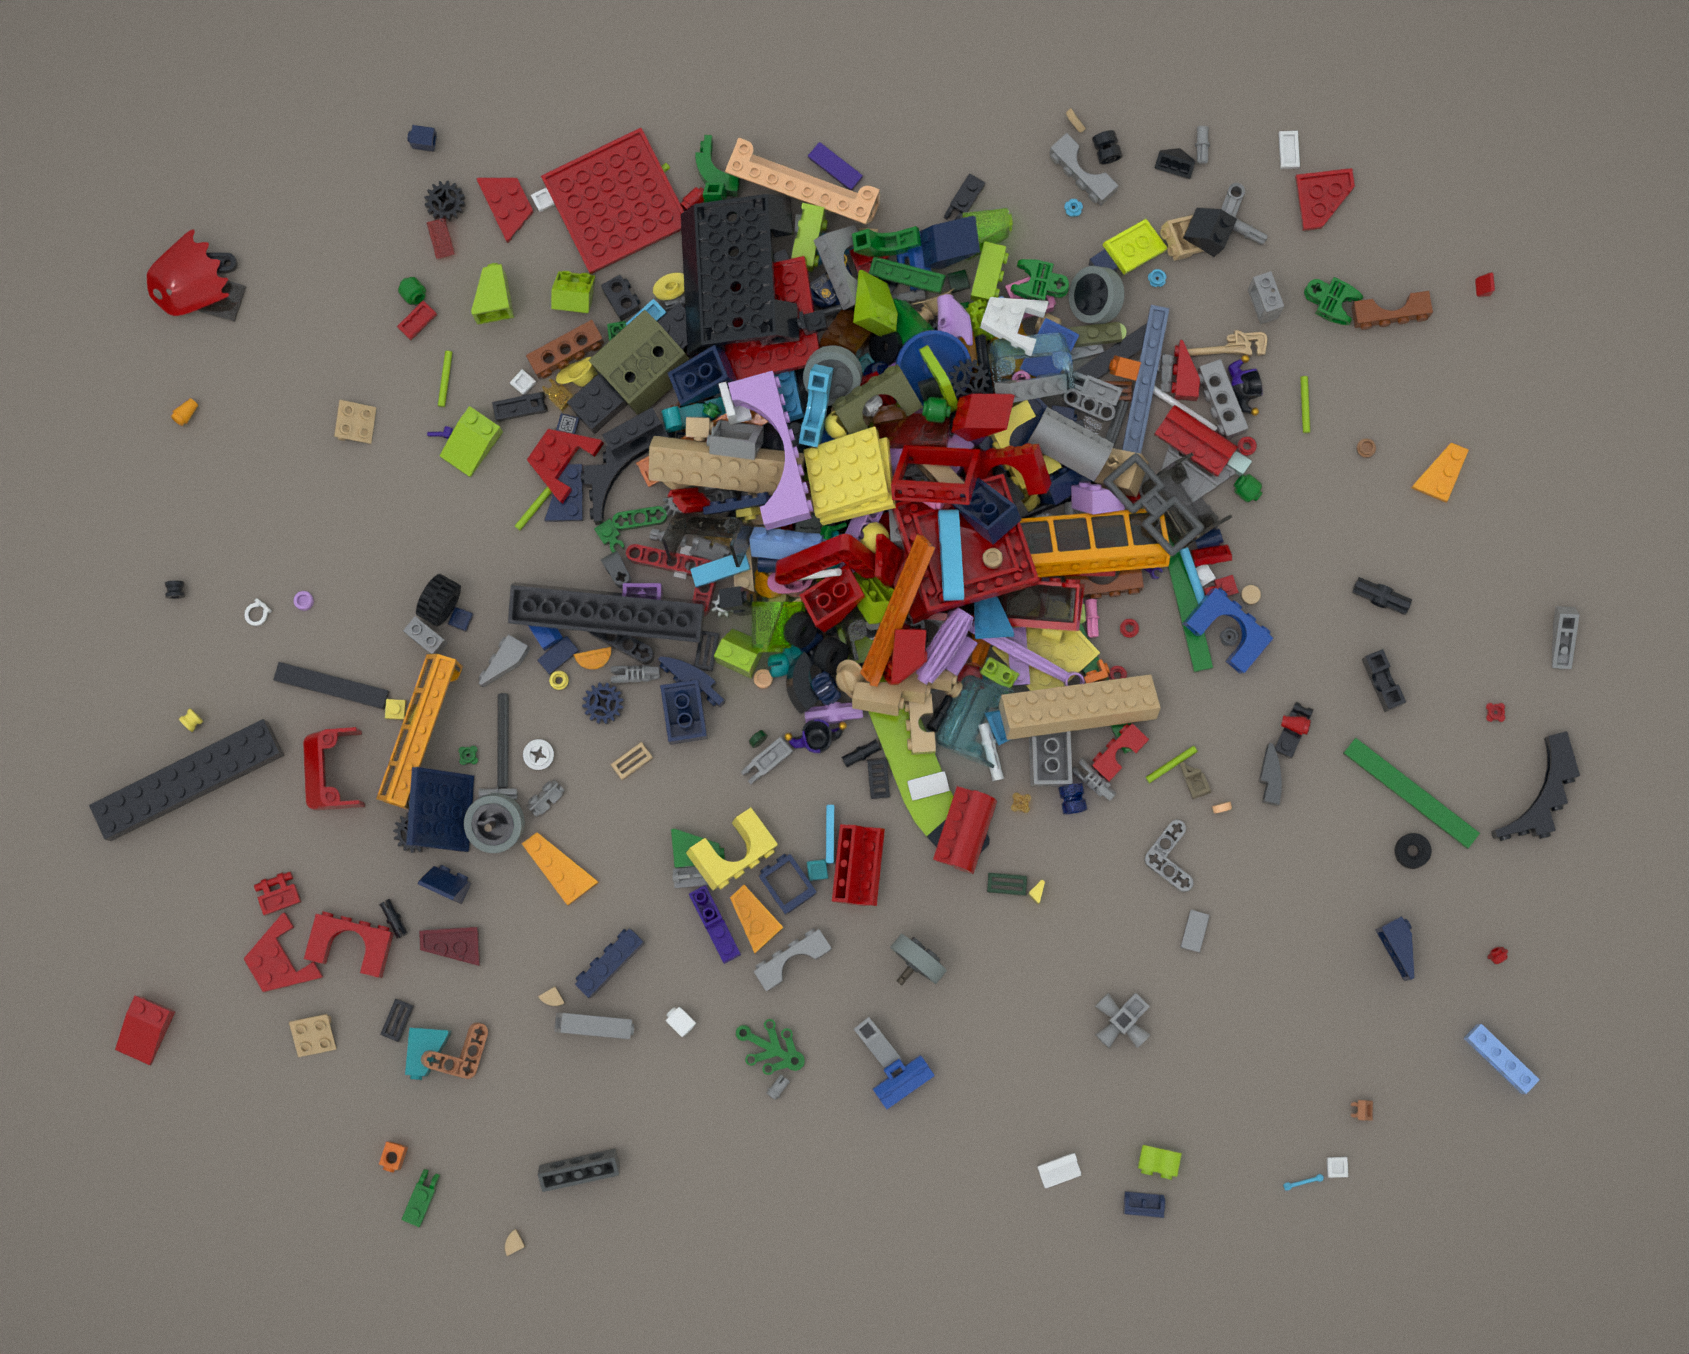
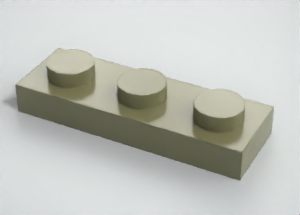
[1067,322,1122,347]

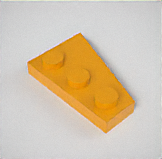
[1411,443,1469,502]

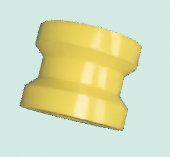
[179,708,203,732]

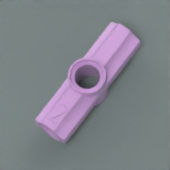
[804,702,863,724]

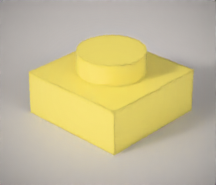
[736,507,761,521]
[385,699,406,720]

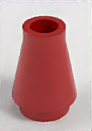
[1281,715,1311,736]

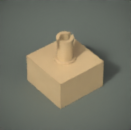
[1095,448,1149,497]

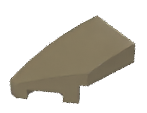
[1180,762,1211,799]

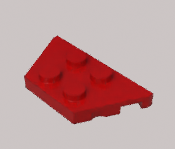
[476,177,533,243]

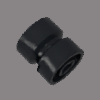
[1092,130,1123,165]

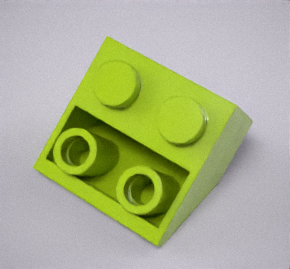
[551,271,595,313]

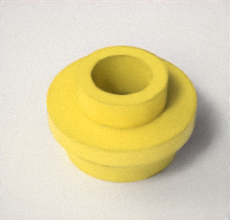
[549,671,569,690]

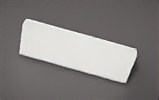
[907,771,950,801]

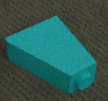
[405,1028,451,1080]

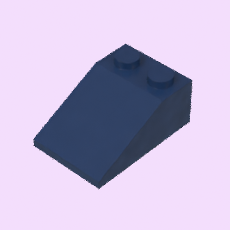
[920,216,980,270]
[668,345,737,406]
[951,478,1021,544]
[660,679,708,745]
[418,865,472,904]
[1375,916,1415,981]

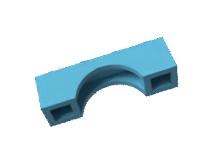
[799,364,834,447]

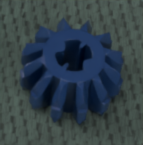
[811,671,841,705]

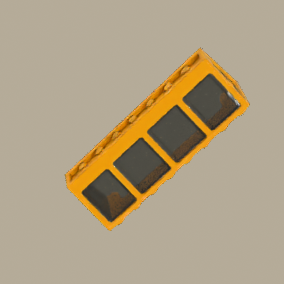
[1020,509,1170,577]
[376,654,463,810]

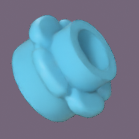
[1064,199,1083,217]
[1148,269,1167,287]

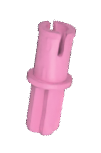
[1085,599,1100,638]

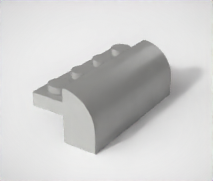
[1028,407,1114,481]

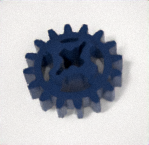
[582,682,624,724]

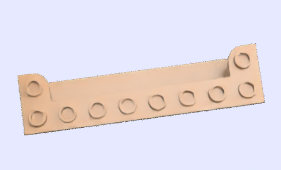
[725,138,880,225]

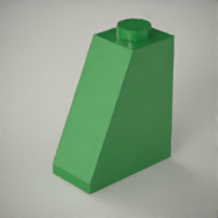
[893,299,934,346]
[671,829,725,869]

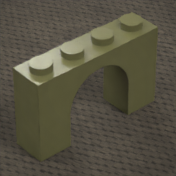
[832,364,923,434]

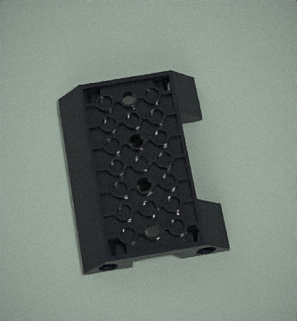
[680,193,800,356]

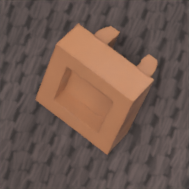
[1351,1100,1373,1121]

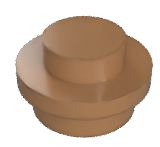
[1357,438,1376,458]

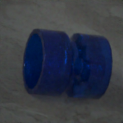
[1058,783,1088,815]

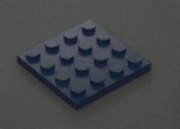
[406,767,474,852]

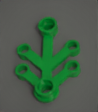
[736,1019,805,1075]

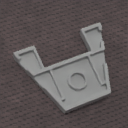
[1159,445,1236,507]

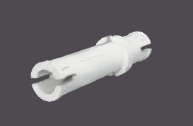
[978,723,1004,782]

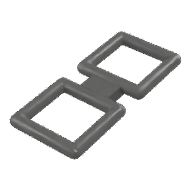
[1103,453,1205,556]

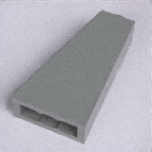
[554,1013,634,1039]

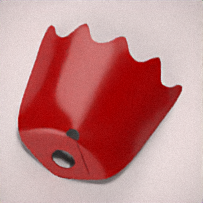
[147,229,230,316]

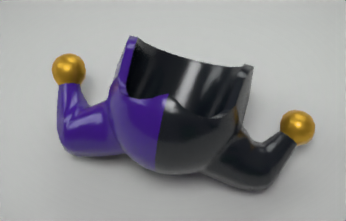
[1228,355,1263,416]
[784,719,847,753]

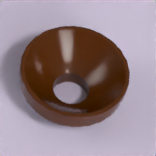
[872,404,908,425]

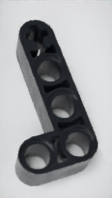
[588,631,655,665]

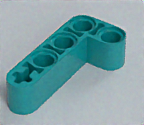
[661,397,726,433]

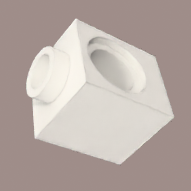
[666,1007,697,1038]

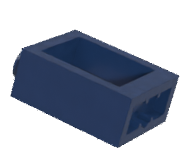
[759,854,817,915]

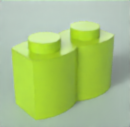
[1137,1145,1182,1180]

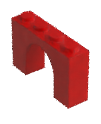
[964,443,1052,495]
[304,911,394,978]

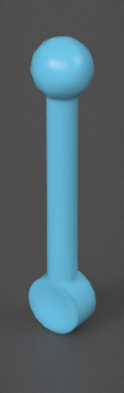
[1283,1174,1324,1191]

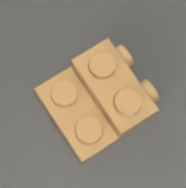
[1160,215,1204,261]

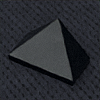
[1154,148,1196,179]

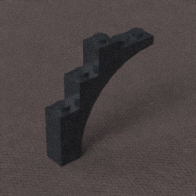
[581,424,675,525]
[1491,731,1580,841]

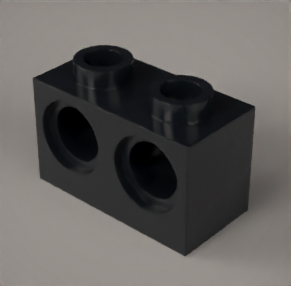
[601,274,641,321]

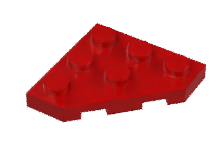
[1295,168,1355,231]

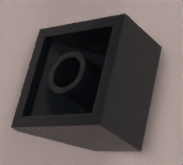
[1183,208,1237,257]

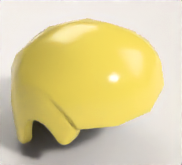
[824,410,850,439]
[860,522,890,553]

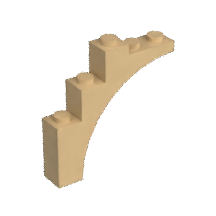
[852,669,958,716]

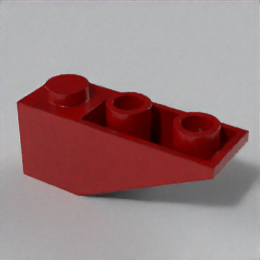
[1171,340,1200,401]

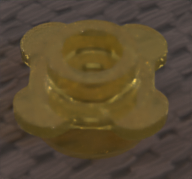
[1011,793,1031,813]

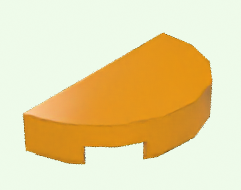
[754,569,782,599]
[573,647,611,670]

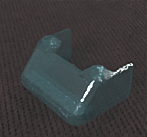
[990,332,1075,392]
[936,675,1016,768]

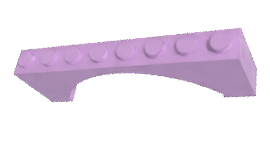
[728,371,813,530]

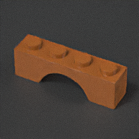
[1351,291,1433,330]
[1064,569,1144,601]

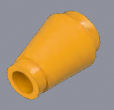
[171,398,198,426]

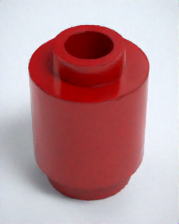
[680,187,704,211]

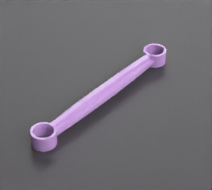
[947,608,1085,686]

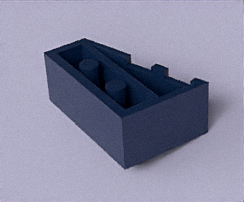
[1038,465,1093,505]

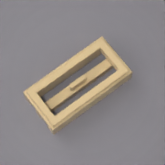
[610,742,653,780]

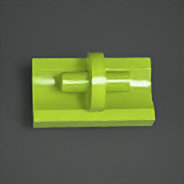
[980,657,1020,691]

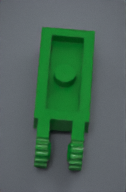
[401,1169,440,1227]

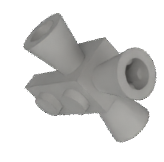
[1095,993,1151,1048]

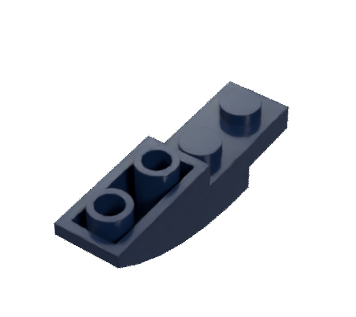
[658,656,725,707]

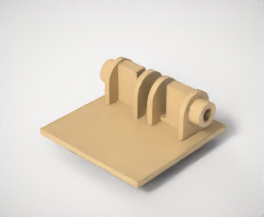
[334,400,376,444]
[289,1014,337,1057]

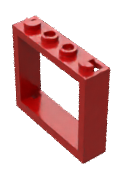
[891,445,981,505]

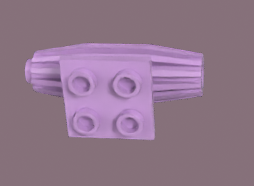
[916,607,978,685]

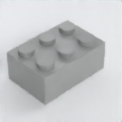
[1029,731,1072,787]

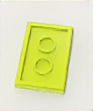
[1103,219,1167,275]

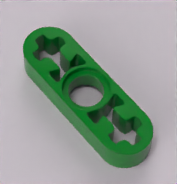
[612,506,668,531]

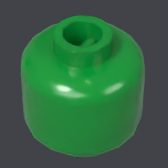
[398,277,426,305]
[922,397,951,423]
[1233,474,1262,502]

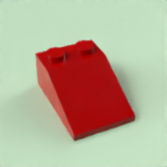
[951,394,1015,442]
[800,564,865,632]
[115,996,175,1065]

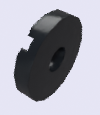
[869,332,902,365]

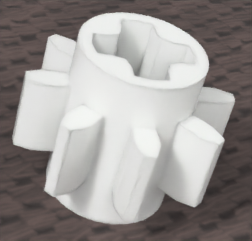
[863,395,883,417]
[712,595,733,618]

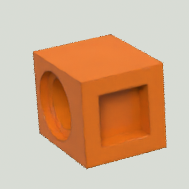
[1109,355,1141,381]
[379,1141,408,1173]

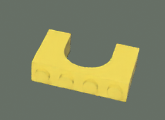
[988,400,1062,489]
[686,807,778,891]

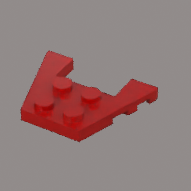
[527,429,604,504]
[244,912,323,992]

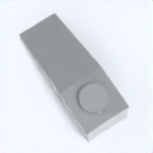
[1552,606,1580,669]

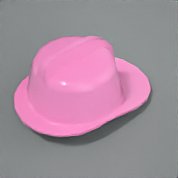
[767,573,813,598]

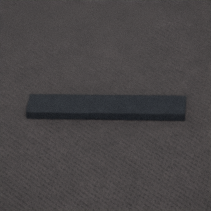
[1067,323,1147,399]
[273,662,389,709]

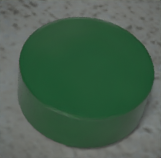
[749,730,768,748]

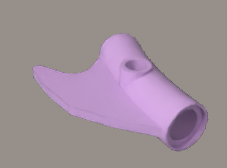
[937,294,973,346]

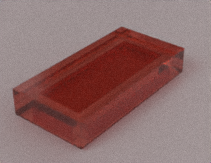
[426,218,455,259]

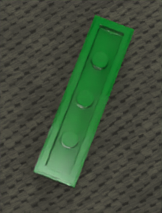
[869,257,946,294]

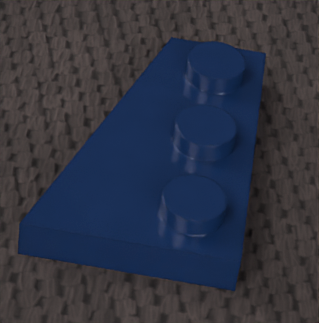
[544,464,583,522]

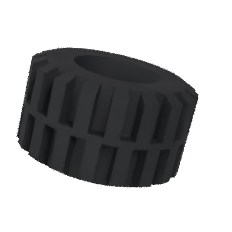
[416,574,461,626]

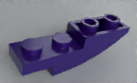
[689,885,741,964]

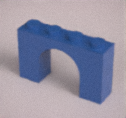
[1182,588,1273,674]

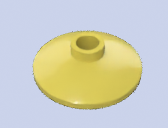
[653,273,684,300]

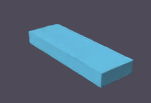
[690,551,751,588]
[826,805,835,864]

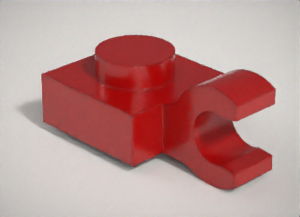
[1204,575,1239,597]

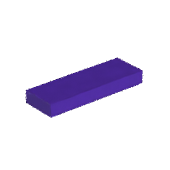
[808,142,863,191]

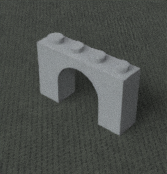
[813,225,877,310]

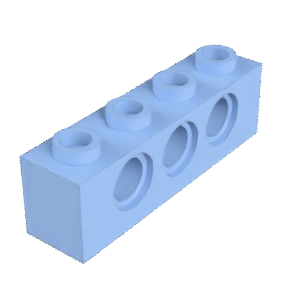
[1463,1024,1540,1094]

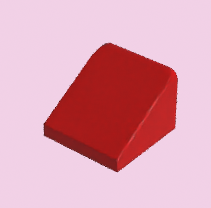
[1475,272,1495,297]

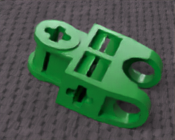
[1010,259,1069,301]
[1304,277,1363,325]

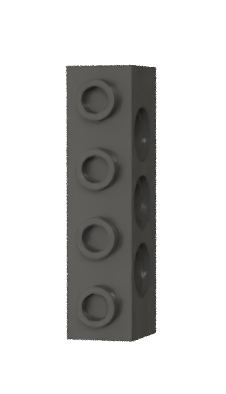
[538,1148,620,1192]

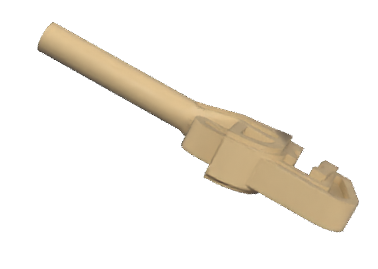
[1187,330,1267,357]

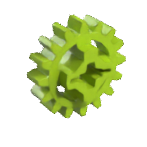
[966,299,995,341]

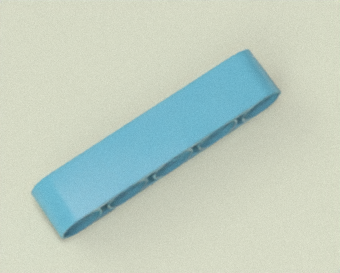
[938,509,964,601]

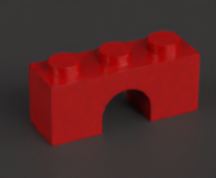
[1092,723,1149,782]

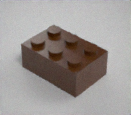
[819,309,873,359]

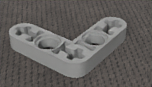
[1144,820,1193,892]

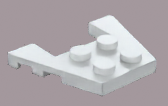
[980,297,1049,356]

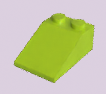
[853,270,898,336]
[440,406,503,477]

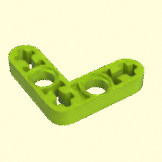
[919,345,958,413]

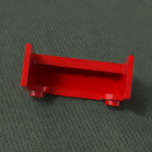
[879,614,927,685]
[303,727,365,810]

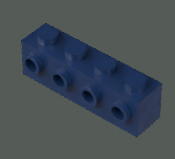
[575,928,645,999]

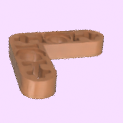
[421,1022,488,1079]

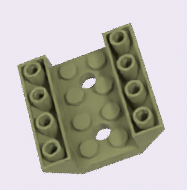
[588,310,690,415]

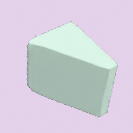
[1227,451,1252,476]

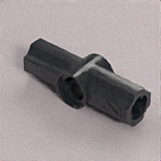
[1352,577,1412,615]

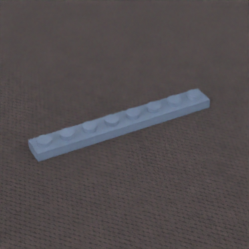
[1122,305,1170,454]

